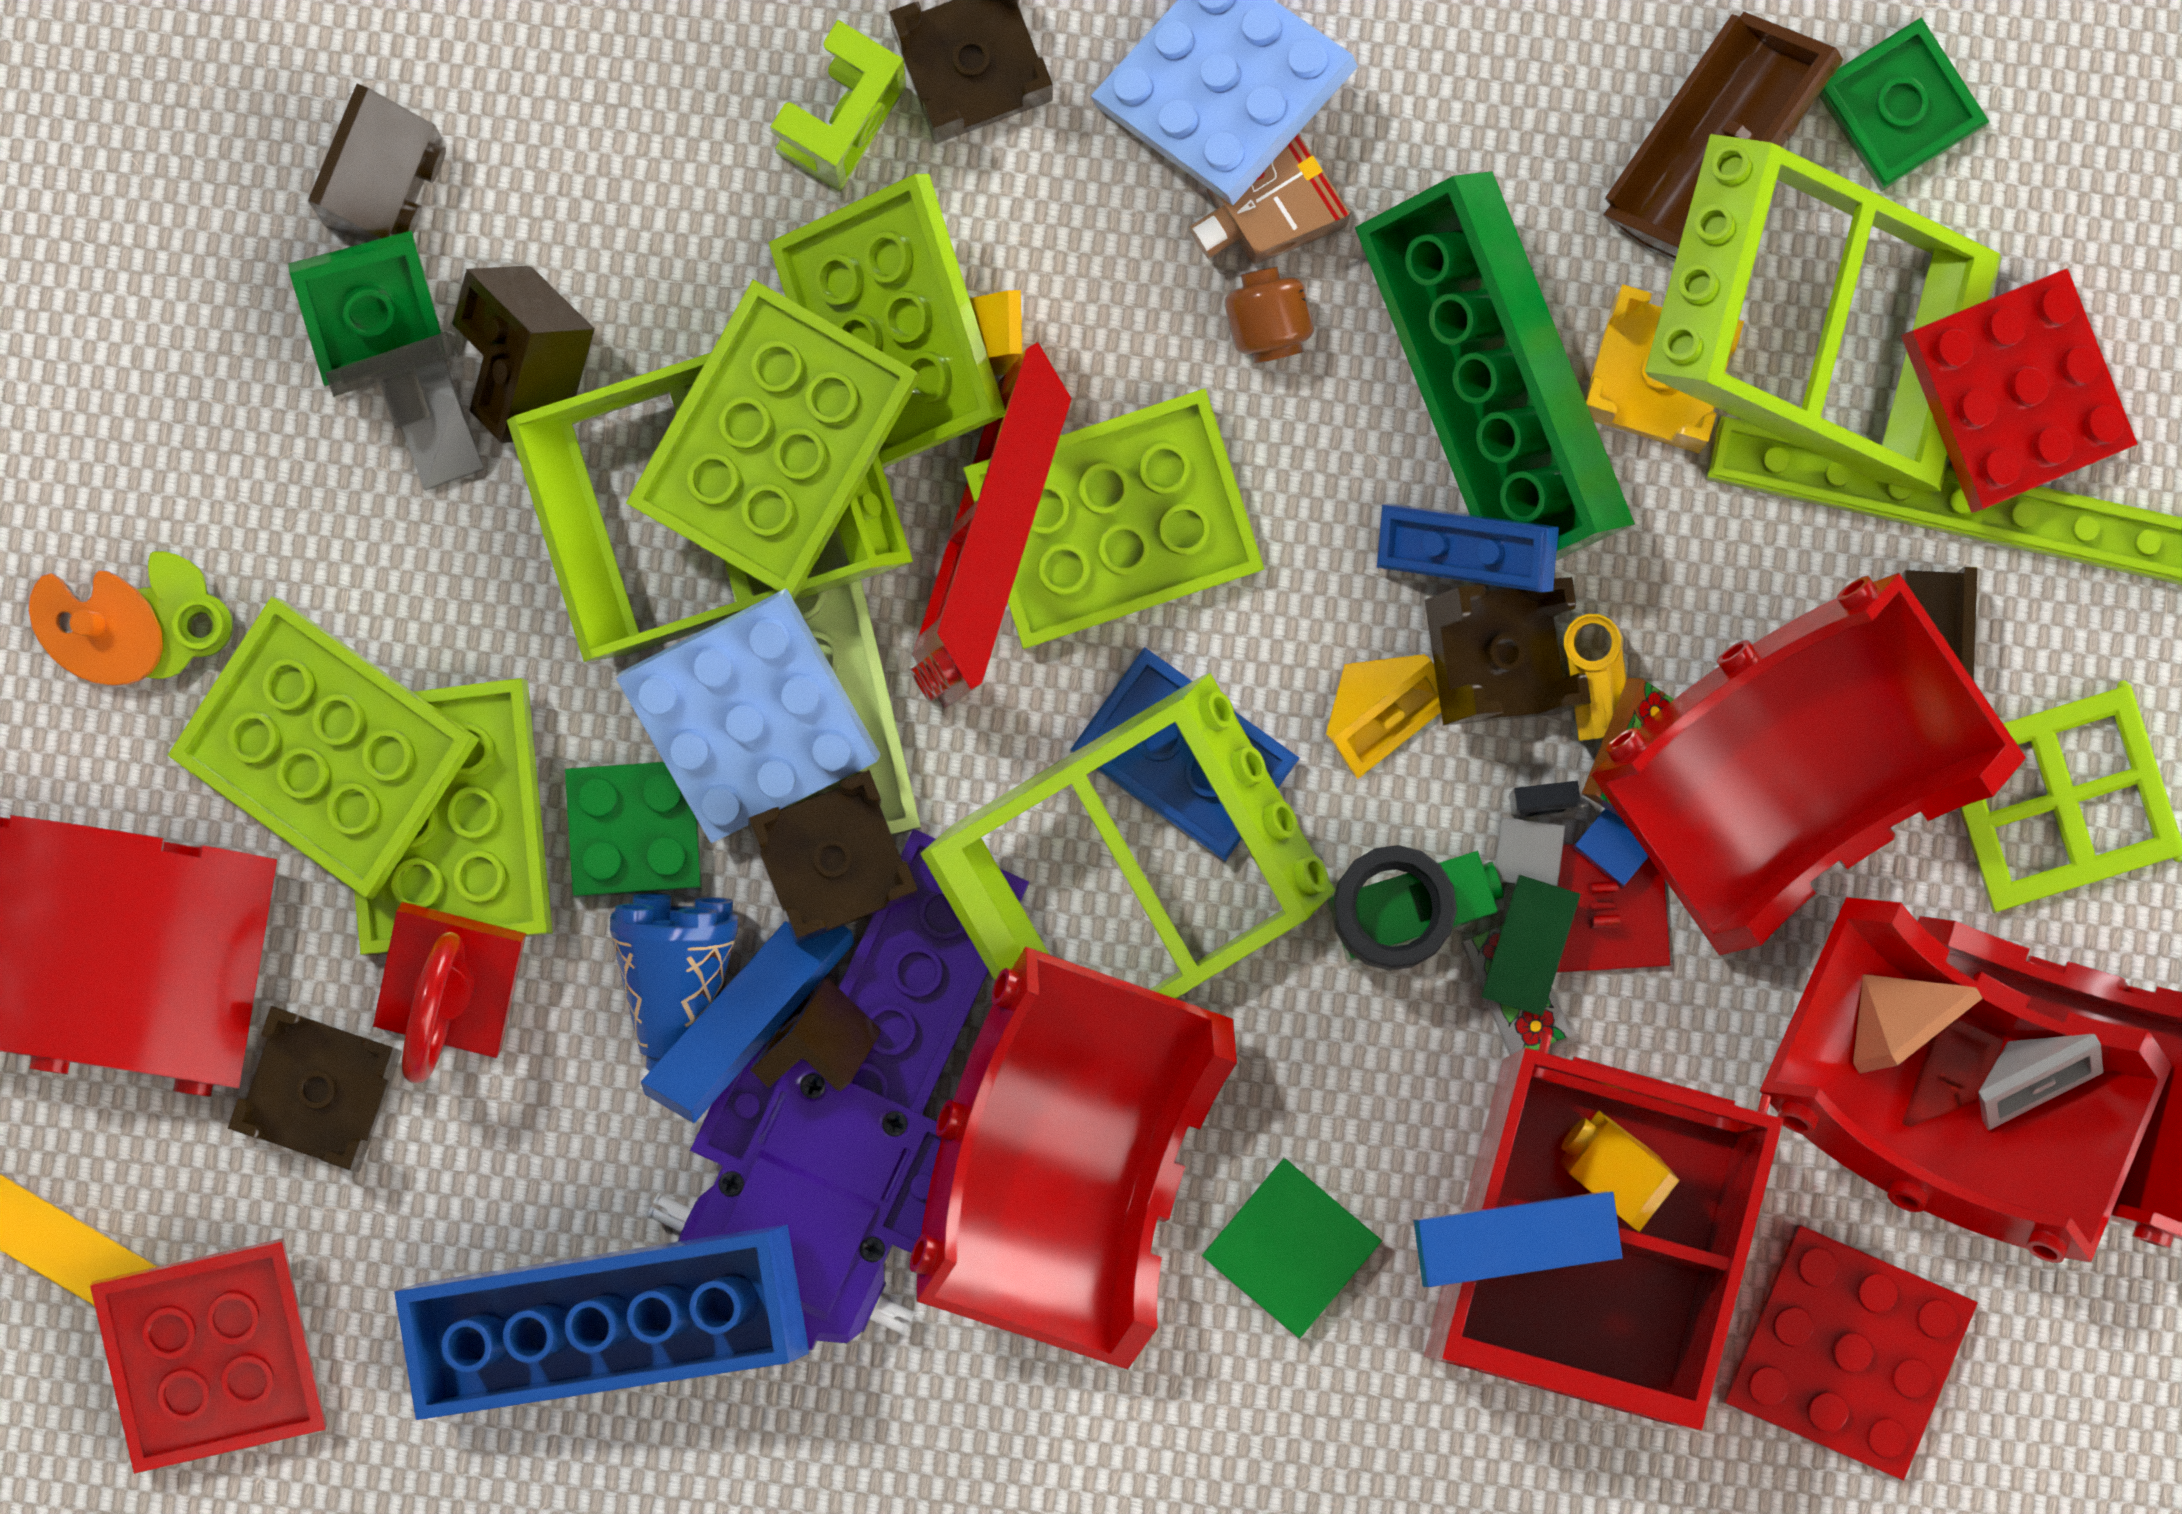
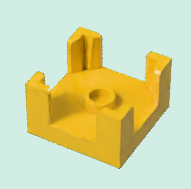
[1584,284,1745,454]

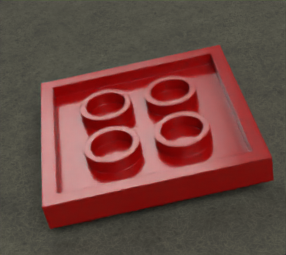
[1901,268,2138,513]
[1722,1225,1978,1481]
[90,1238,327,1474]

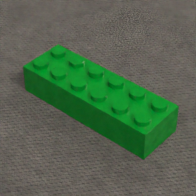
[1355,171,1635,561]

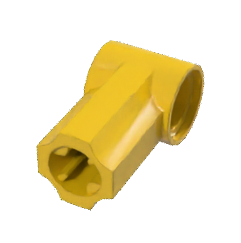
[1564,613,1627,741]

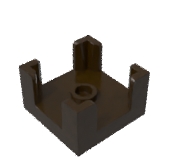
[889,0,1053,144]
[1425,577,1591,726]
[748,770,918,945]
[228,1006,402,1172]

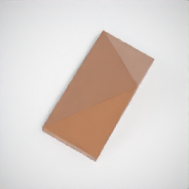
[1853,974,1983,1074]

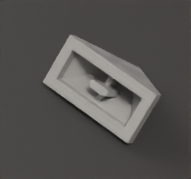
[382,355,485,491]
[1979,1034,2103,1131]

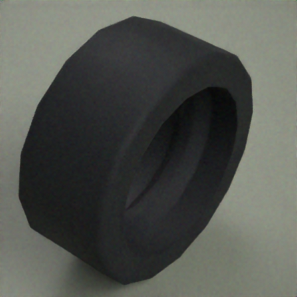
[1331,845,1457,971]

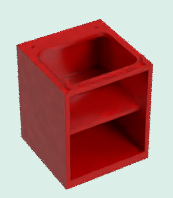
[1424,1033,1784,1431]

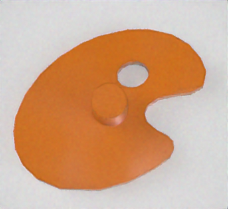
[28,571,163,686]

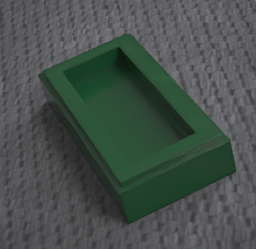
[1480,875,1581,1017]

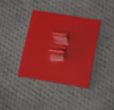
[1556,844,1671,973]

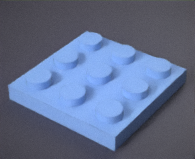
[1091,0,1358,206]
[616,588,881,843]

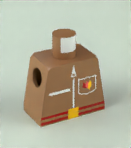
[1189,133,1351,264]

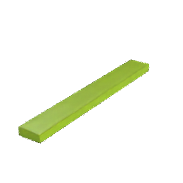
[1706,416,2182,585]

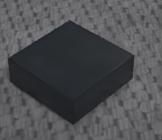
[1509,780,1581,818]

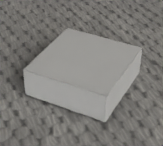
[1495,817,1566,886]

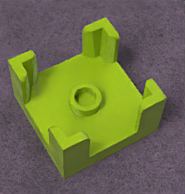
[770,19,906,192]

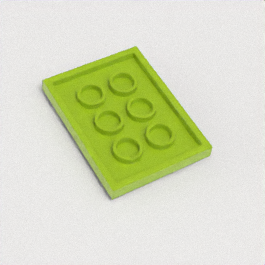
[768,174,1005,469]
[626,279,922,600]
[963,388,1265,649]
[167,596,479,899]
[354,678,553,956]

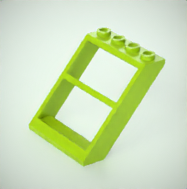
[1645,134,2002,492]
[507,322,913,662]
[920,672,1335,999]

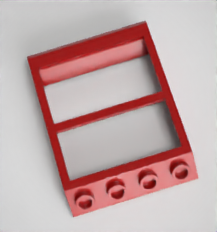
[910,342,1072,709]

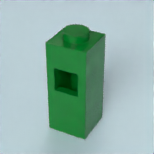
[1328,850,1504,962]

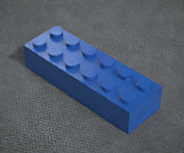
[394,1224,809,1420]

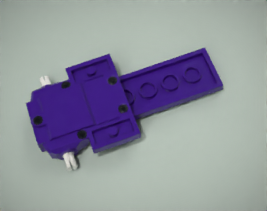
[647,829,1029,1351]

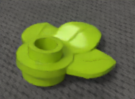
[137,551,233,679]

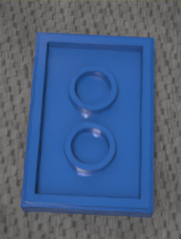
[1070,647,1300,862]

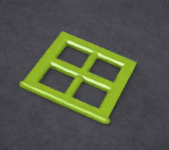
[1959,680,2182,913]

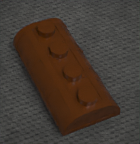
[1603,11,1843,262]

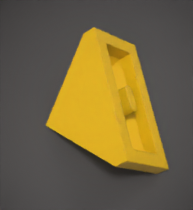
[1326,654,1441,779]

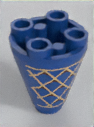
[610,893,738,1071]

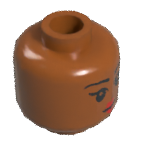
[1225,266,1314,363]

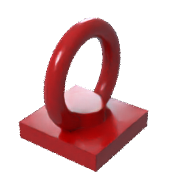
[373,902,527,1084]

